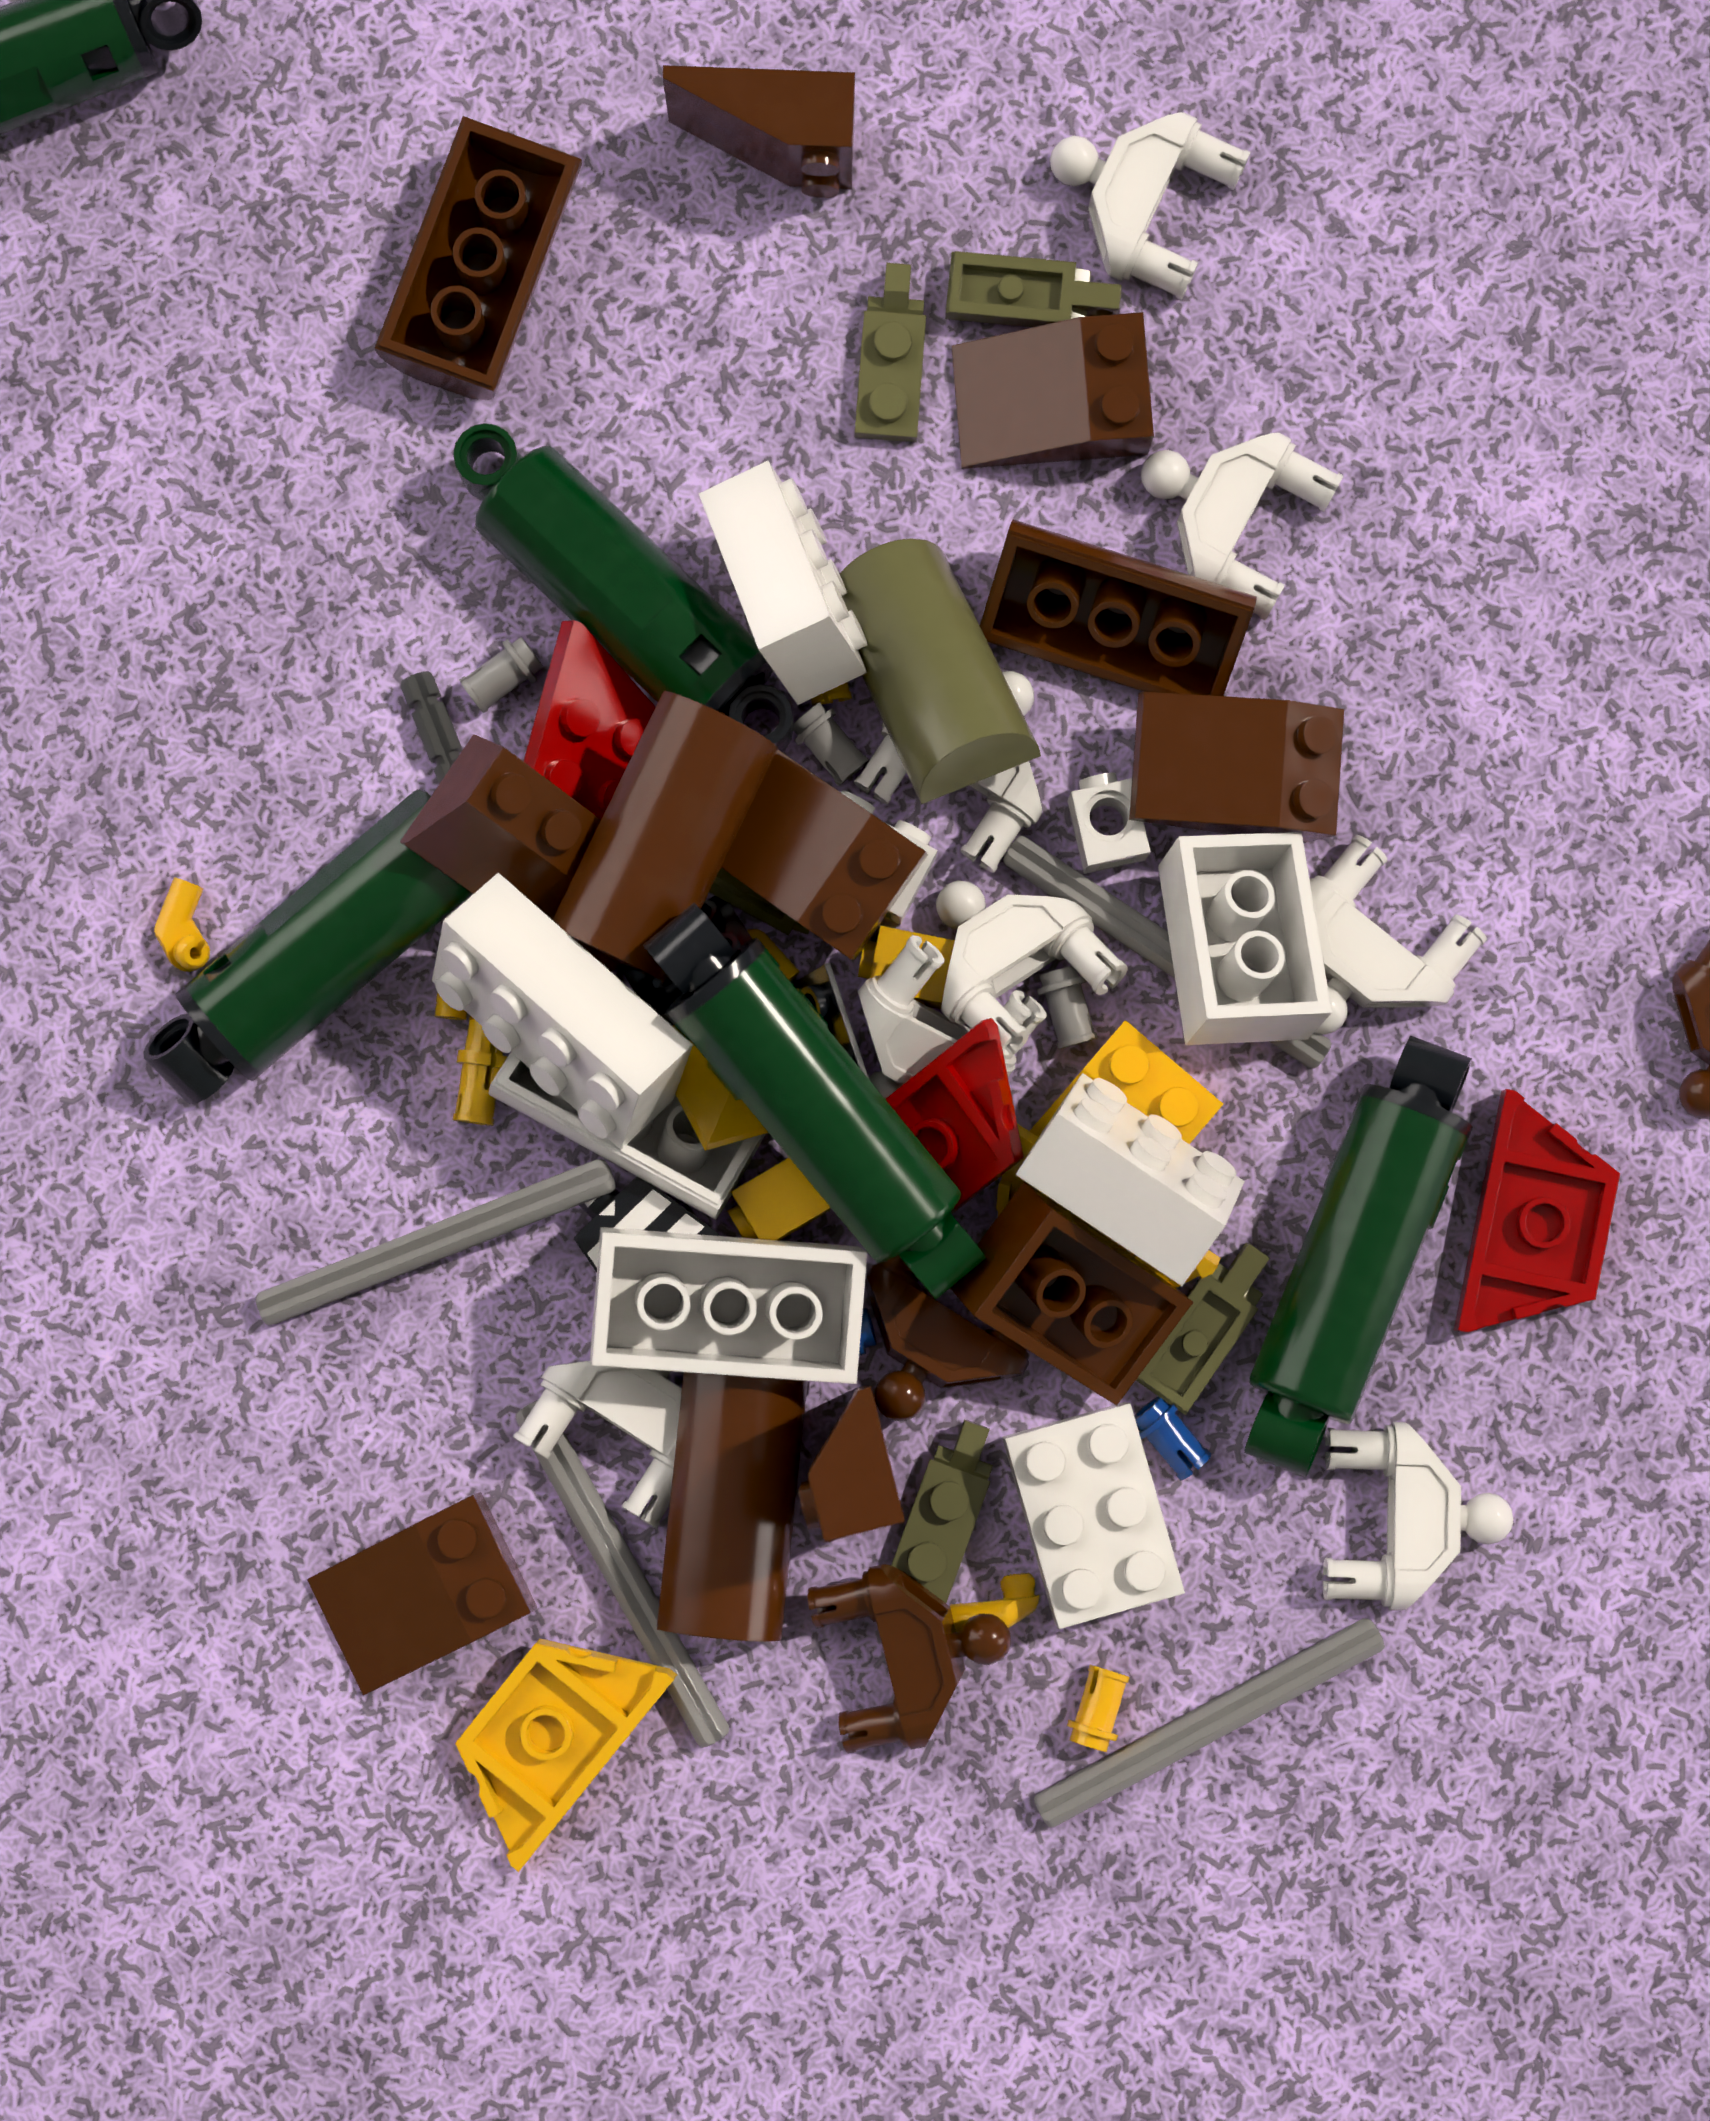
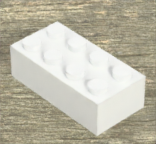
[432,873,693,1150]
[590,1227,867,1384]

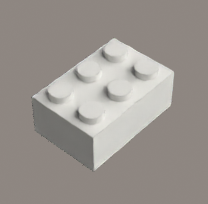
[699,461,868,705]
[1158,832,1332,1045]
[1016,1073,1245,1286]
[1002,1402,1185,1629]

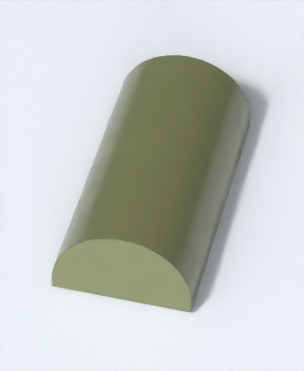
[840,539,1041,805]

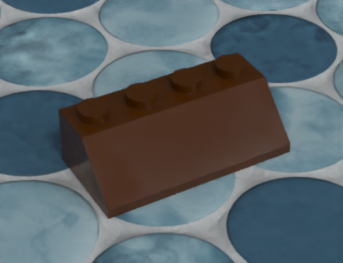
[400,734,622,972]
[798,1385,905,1542]

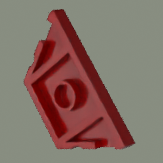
[523,620,655,819]
[886,1018,1024,1215]
[1454,1089,1620,1332]

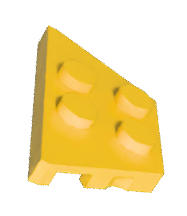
[455,1638,677,1872]

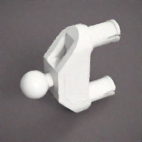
[1050,113,1251,300]
[1141,433,1344,621]
[854,671,1042,873]
[1310,835,1487,1035]
[936,880,1128,1060]
[858,935,1047,1099]
[513,1361,682,1529]
[1323,1422,1514,1611]

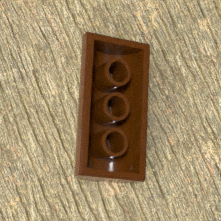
[375,116,582,400]
[980,519,1257,696]
[553,691,778,983]
[657,1372,808,1642]

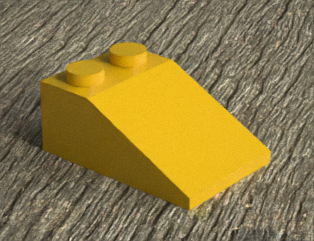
[1030,1020,1224,1144]

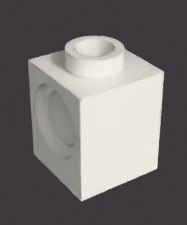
[1067,772,1151,874]

